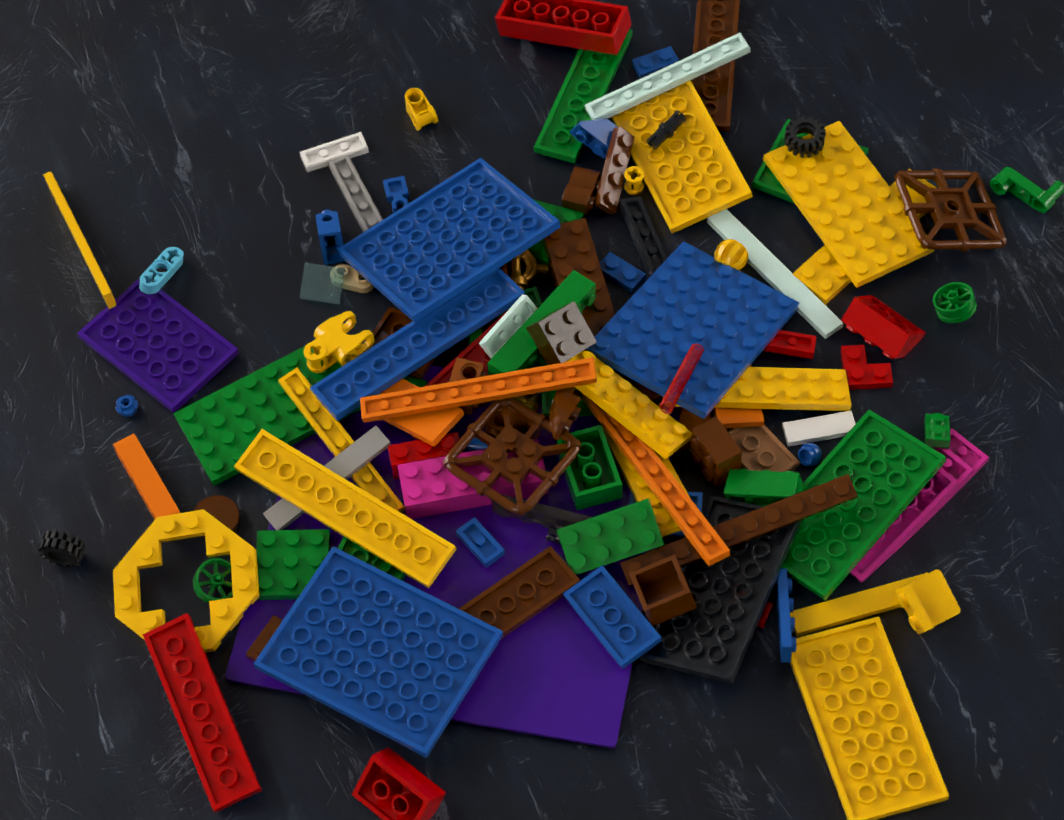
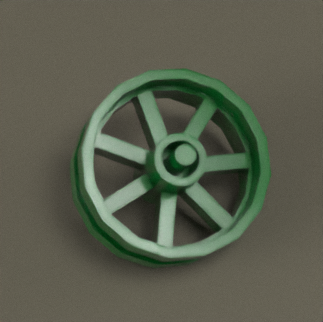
[932,282,977,323]
[193,558,233,603]

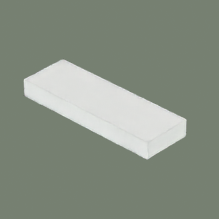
[300,132,369,173]
[782,411,855,447]

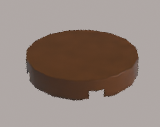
[193,495,240,539]

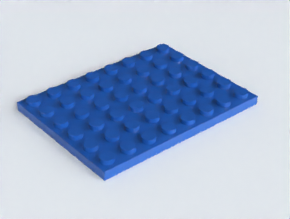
[338,158,561,323]
[585,241,800,419]
[253,546,503,758]

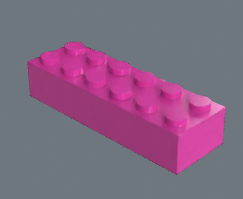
[397,439,548,519]

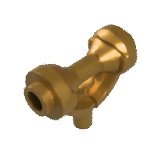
[510,250,548,290]

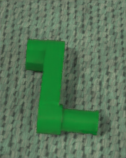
[990,167,1064,213]

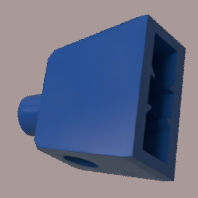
[316,210,346,265]

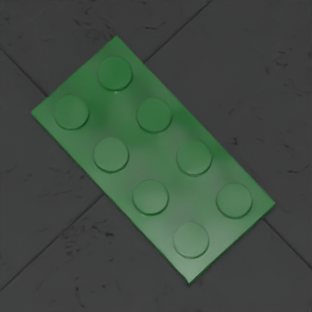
[557,498,665,575]

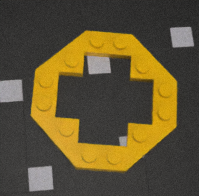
[113,509,259,653]

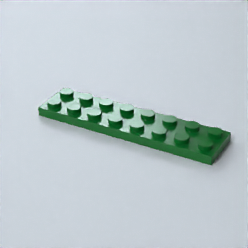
[534,29,633,164]

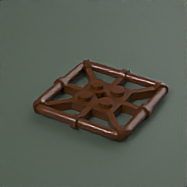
[894,168,1007,252]
[443,398,582,516]

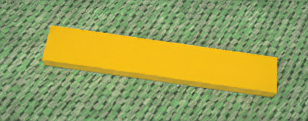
[790,572,928,637]

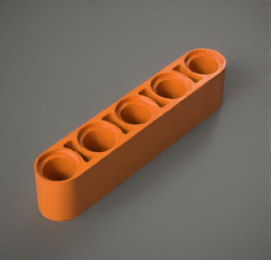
[112,433,180,520]

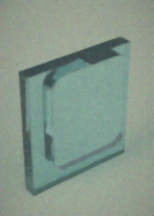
[300,262,345,304]

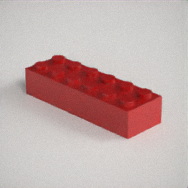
[495,0,631,55]

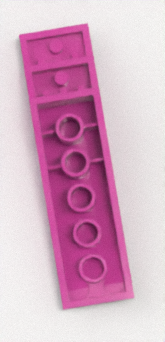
[850,428,989,583]

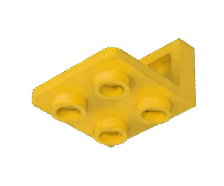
[895,570,960,634]

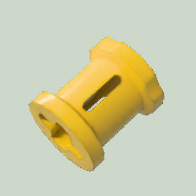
[624,166,644,195]

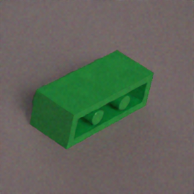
[724,469,804,506]

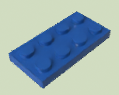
[563,565,662,670]

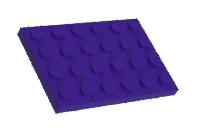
[77,278,239,413]

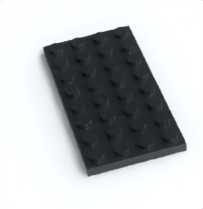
[639,495,801,684]

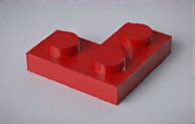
[841,345,893,390]

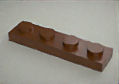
[594,126,635,215]

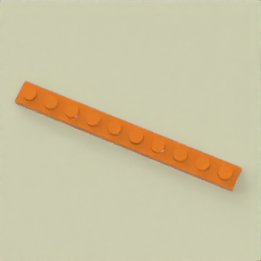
[360,357,597,423]
[582,393,730,566]

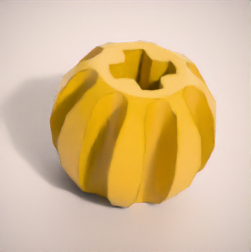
[714,239,748,271]

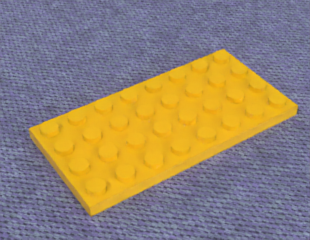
[611,80,753,234]
[763,121,934,288]
[790,616,949,820]

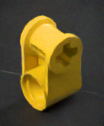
[405,88,438,131]

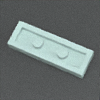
[478,295,538,359]

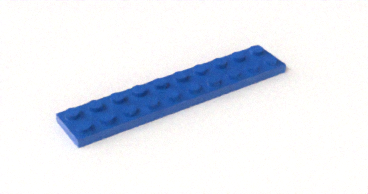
[310,268,525,421]

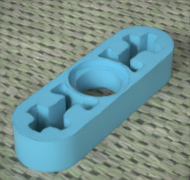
[139,247,184,294]

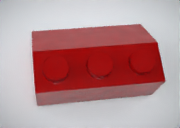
[841,295,926,359]
[352,747,446,820]

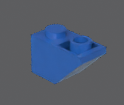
[569,119,618,159]

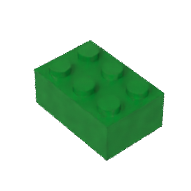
[556,425,622,511]

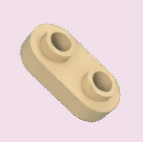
[331,264,374,293]

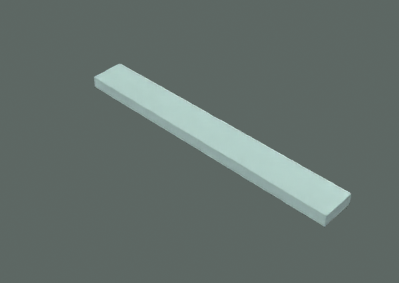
[585,33,750,120]
[707,209,843,339]

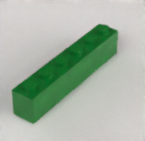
[488,270,596,375]

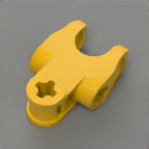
[304,311,375,373]

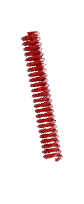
[659,344,704,414]

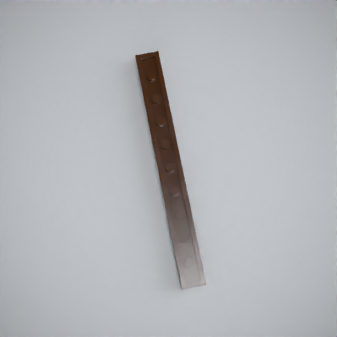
[620,474,858,587]

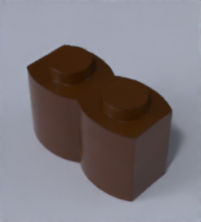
[562,166,601,215]

